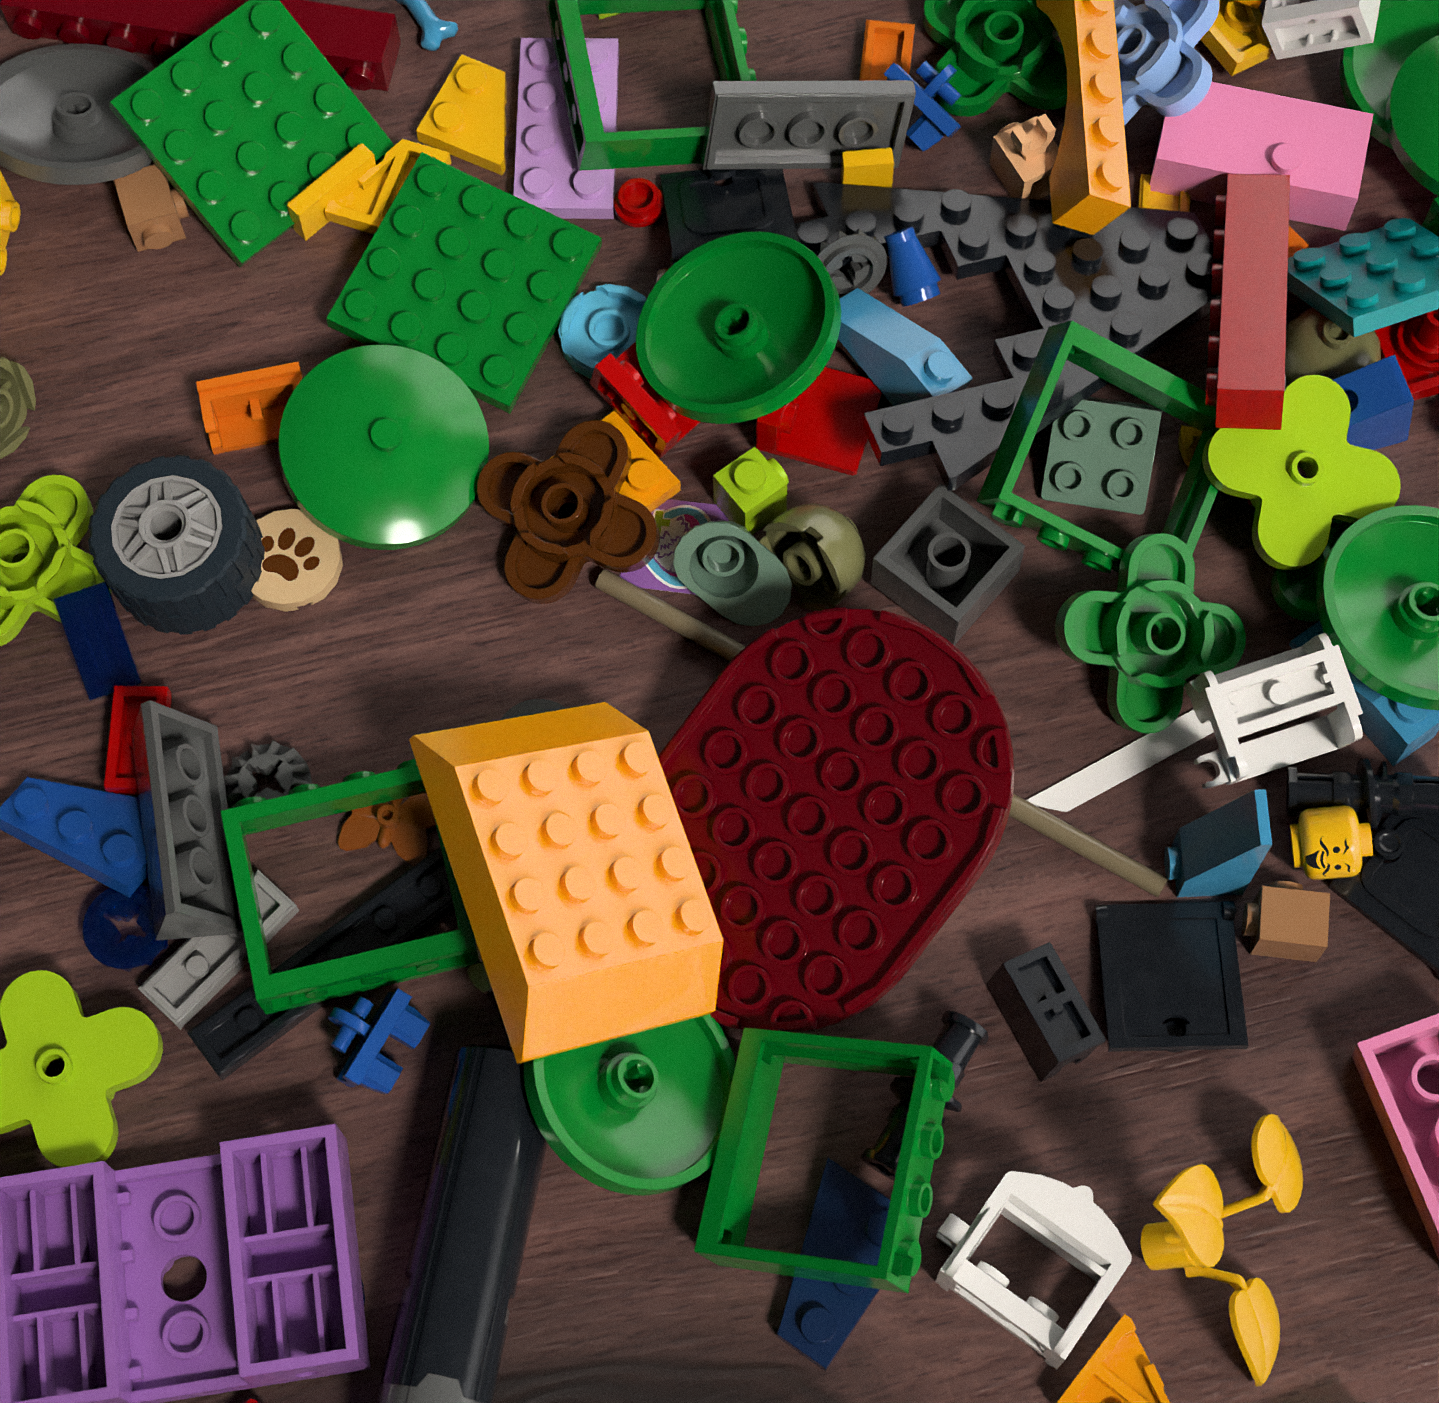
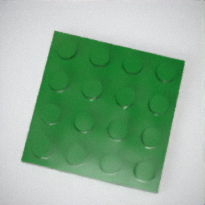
[109,0,395,268]
[326,152,602,414]

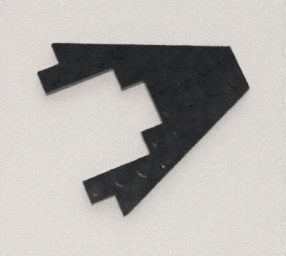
[795,182,1223,491]

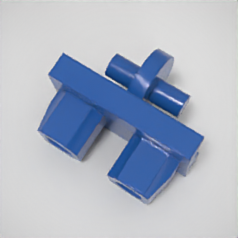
[883,61,962,151]
[328,988,430,1094]

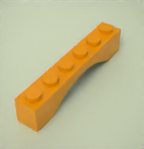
[1036,0,1131,235]

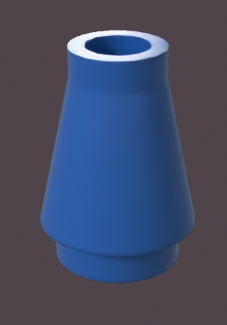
[884,226,941,307]

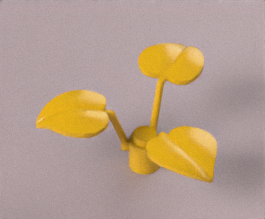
[1141,1114,1303,1387]

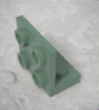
[1041,396,1162,515]

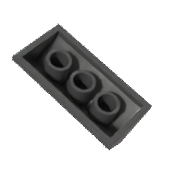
[132,700,243,940]

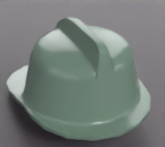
[673,520,792,626]

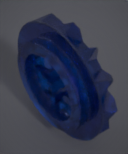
[83,885,168,972]

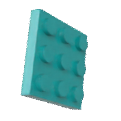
[1287,218,1439,337]

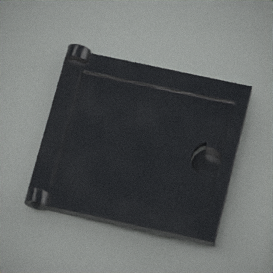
[660,169,801,265]
[1328,814,1439,978]
[1092,901,1248,1053]

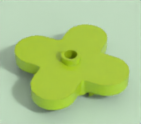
[1202,375,1401,570]
[0,475,112,646]
[0,970,163,1168]

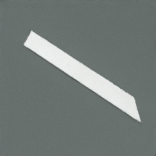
[1026,710,1214,812]

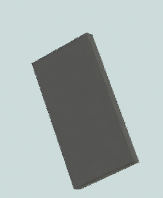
[701,80,916,170]

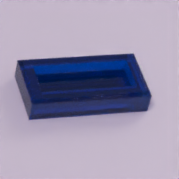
[53,582,143,700]

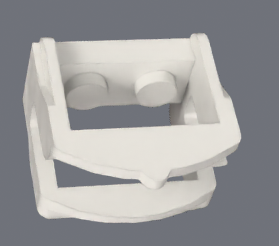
[1184,633,1363,789]
[935,1171,1132,1369]

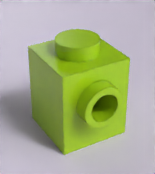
[713,446,789,535]

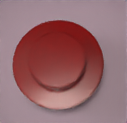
[614,178,664,227]

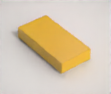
[287,143,376,241]

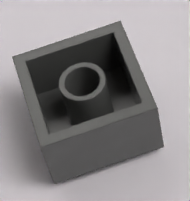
[871,483,1025,645]

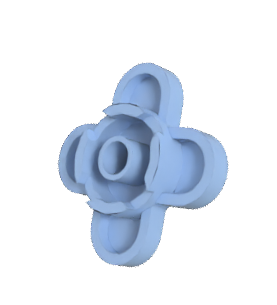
[1114,0,1219,126]

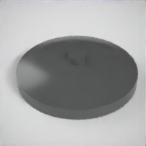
[0,44,157,185]

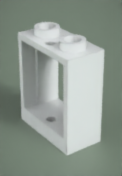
[1261,0,1381,60]

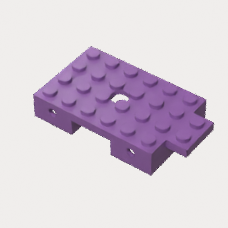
[0,1124,370,1403]

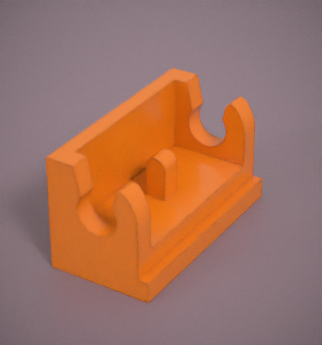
[196,361,304,455]

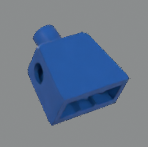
[1333,355,1414,450]

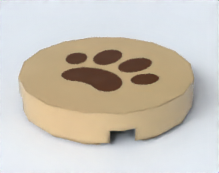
[251,509,343,612]

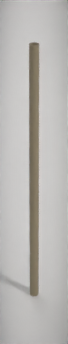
[595,569,1168,898]

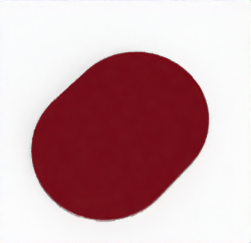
[658,607,1015,1033]

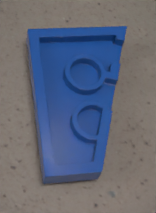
[0,777,148,898]

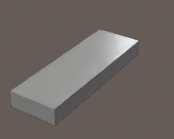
[138,870,300,1030]

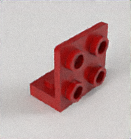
[590,342,701,459]
[756,367,883,476]

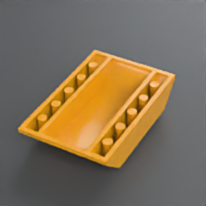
[409,702,723,1064]

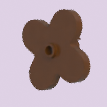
[477,420,660,604]

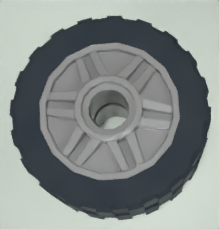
[88,455,265,635]

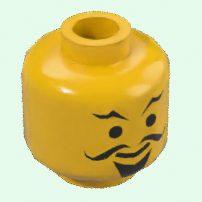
[1290,805,1373,880]

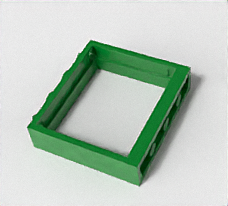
[545,0,757,171]
[977,320,1220,573]
[221,759,483,1015]
[694,1028,955,1293]

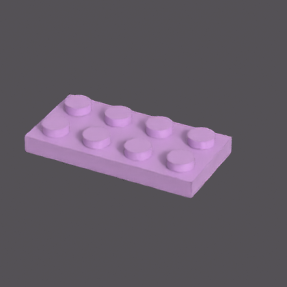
[513,38,619,219]

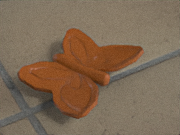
[338,772,436,866]

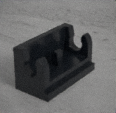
[986,942,1106,1082]

